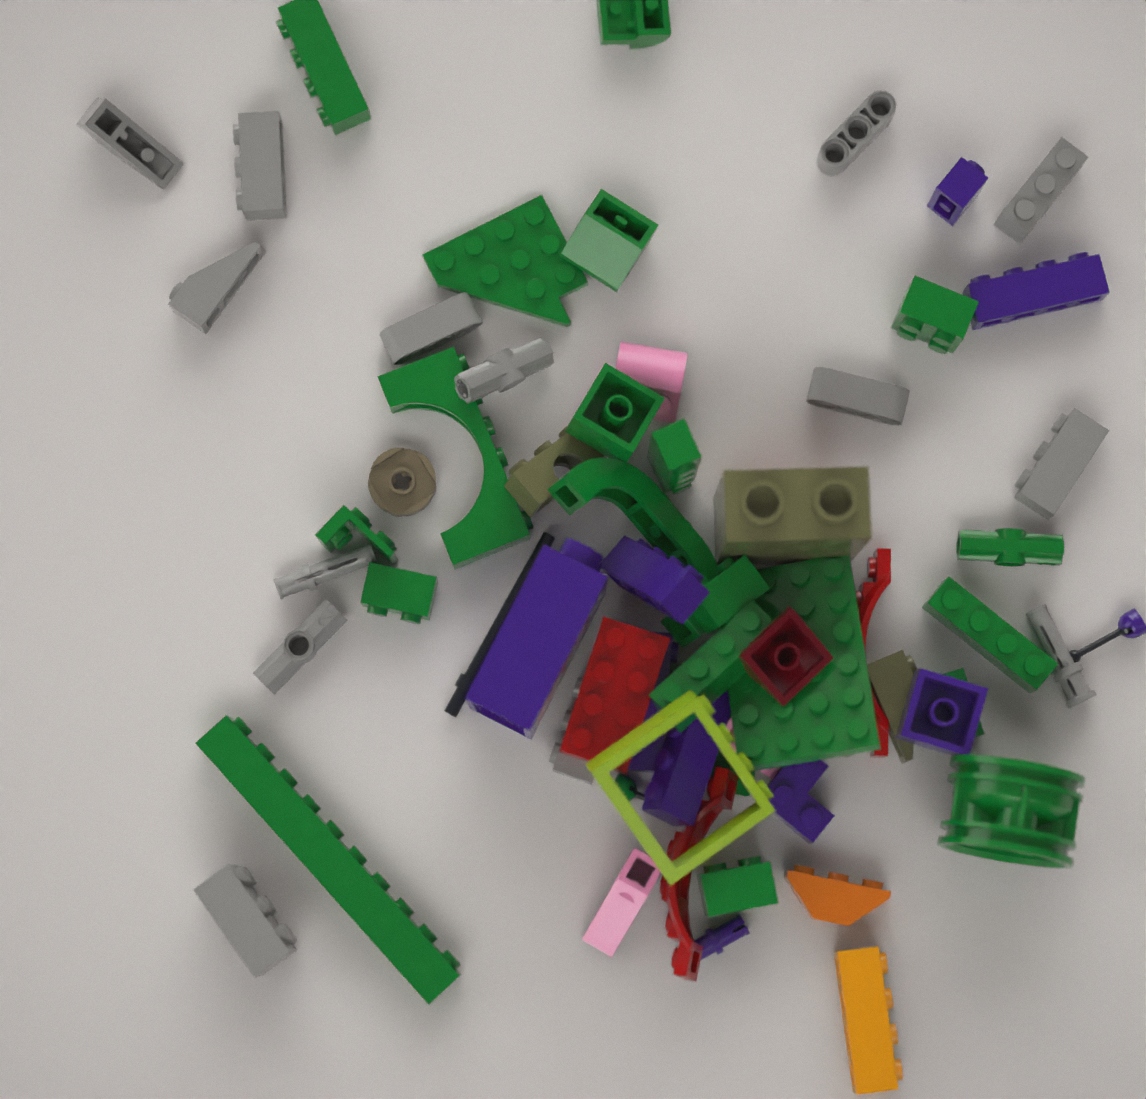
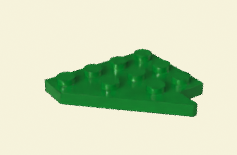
[422,195,588,327]

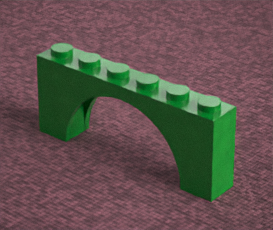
[377,346,534,570]

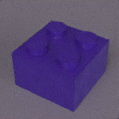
[895,668,988,756]

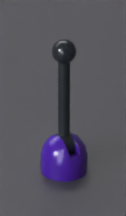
[1069,608,1146,663]

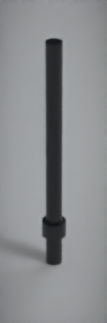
[444,532,556,718]

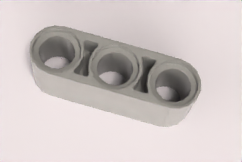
[817,91,896,176]
[379,292,482,365]
[806,367,910,425]

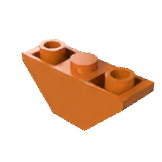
[783,865,891,926]

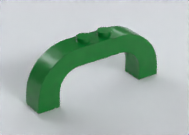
[547,458,717,647]

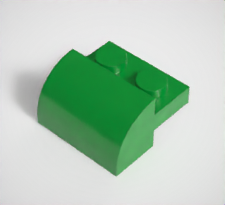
[596,0,671,49]

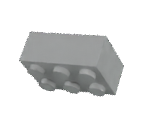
[193,864,297,977]

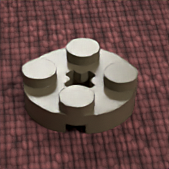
[368,448,436,517]

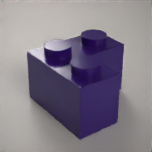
[767,760,835,844]

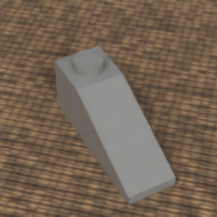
[76,98,184,190]
[168,241,265,334]

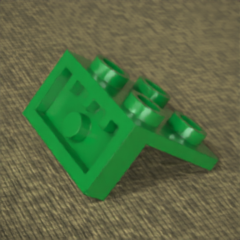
[315,505,398,565]

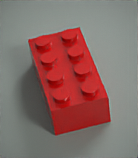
[559,616,670,775]

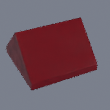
[738,606,834,706]

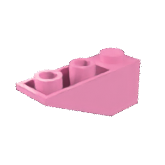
[582,847,661,957]

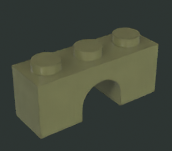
[504,426,608,518]

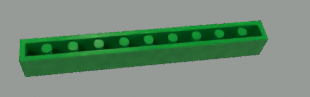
[195,715,462,1005]

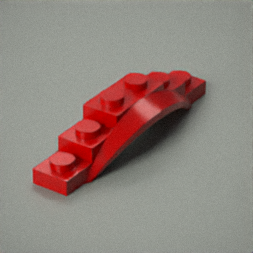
[856,548,891,758]
[659,767,738,982]

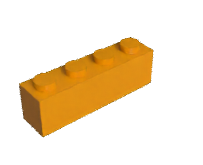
[833,946,903,1095]

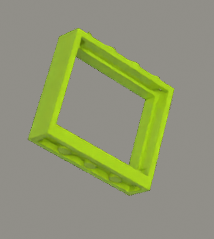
[585,690,776,886]

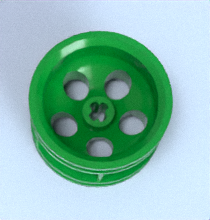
[937,754,1085,869]

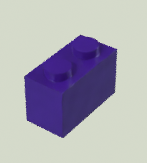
[927,157,989,227]

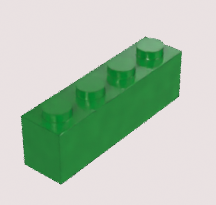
[275,0,371,135]
[647,418,702,495]
[922,576,1058,694]
[649,600,774,733]

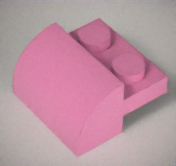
[616,341,687,423]

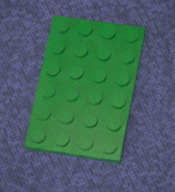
[720,556,881,772]

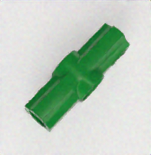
[956,528,1064,567]

